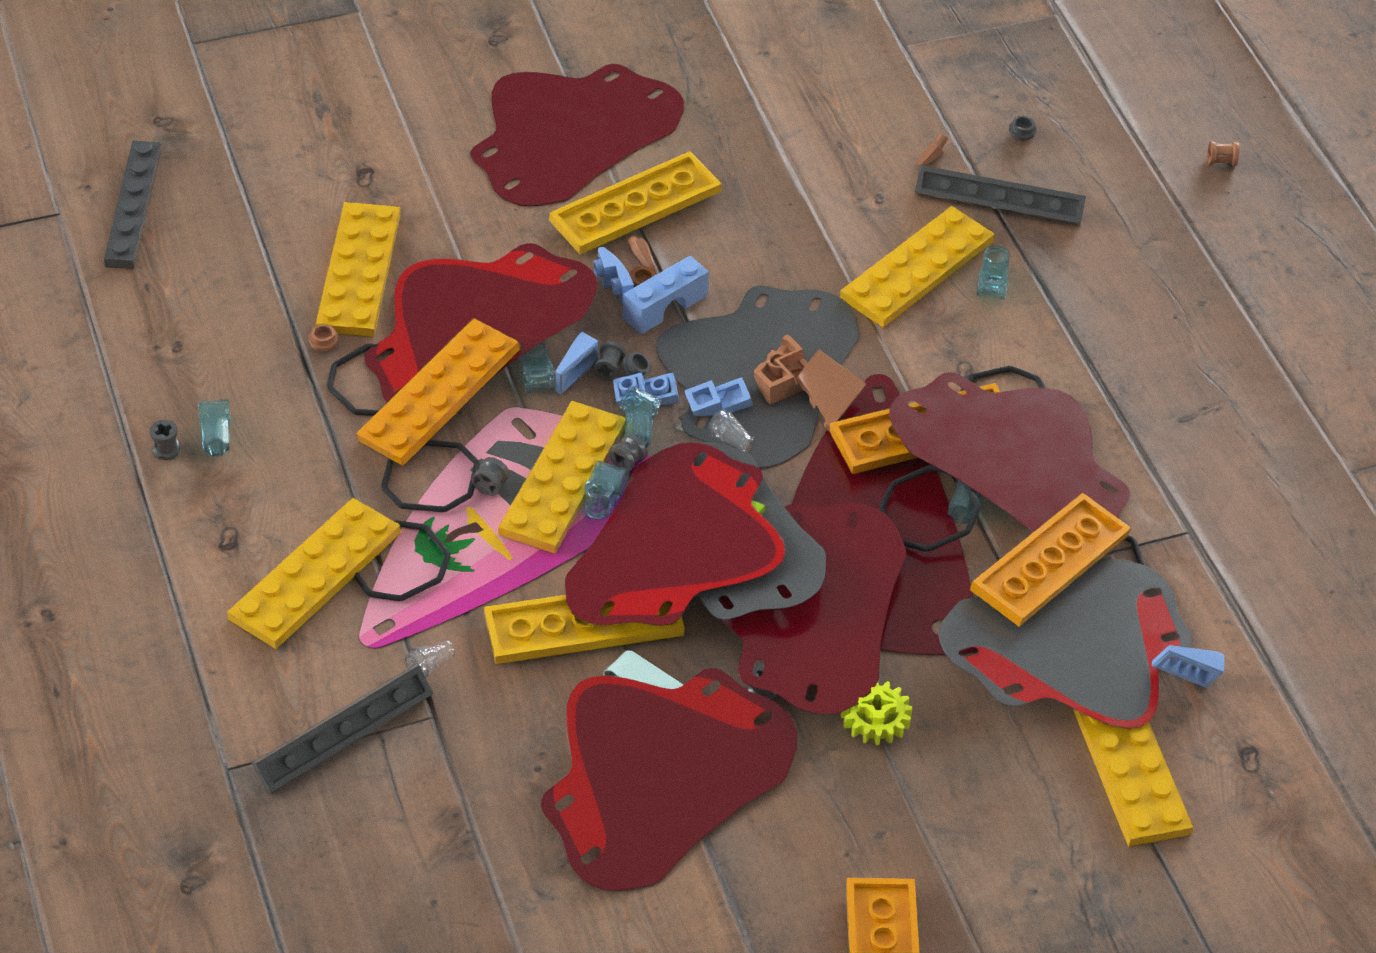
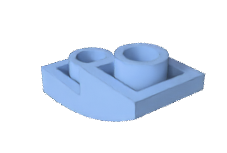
[593,247,634,306]
[613,373,679,407]

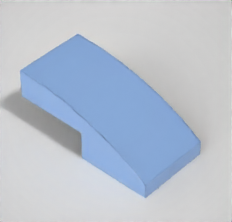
[684,377,753,416]

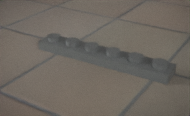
[104,141,161,269]
[915,165,1086,224]
[252,665,434,793]

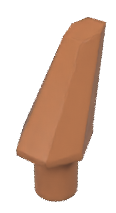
[916,133,948,166]
[628,236,656,271]

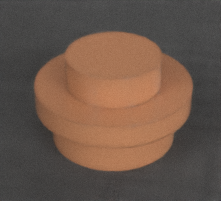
[309,324,339,351]

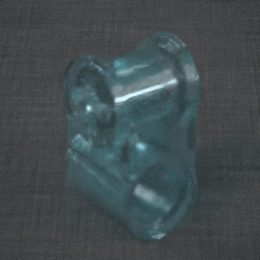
[976,245,1010,300]
[520,338,556,394]
[584,460,629,519]

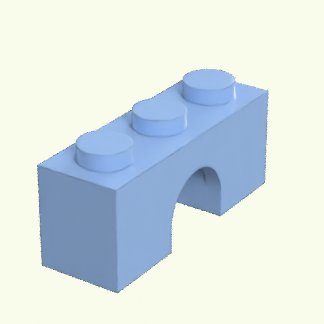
[622,256,709,334]

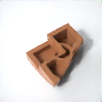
[754,334,808,405]
[796,349,867,431]

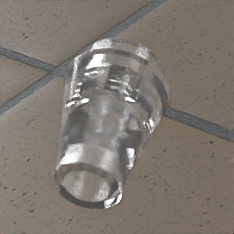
[708,409,753,451]
[405,640,455,678]

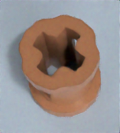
[1207,141,1239,166]

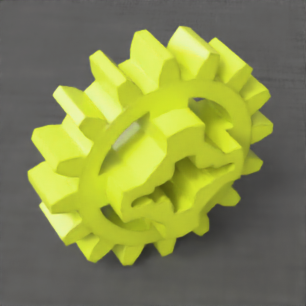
[841,681,912,745]

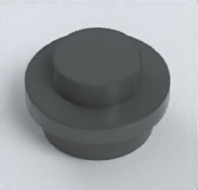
[1009,116,1037,141]
[622,352,651,379]

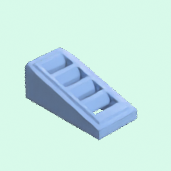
[555,332,598,394]
[1152,645,1224,688]

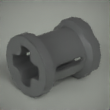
[593,341,626,381]
[150,420,180,460]

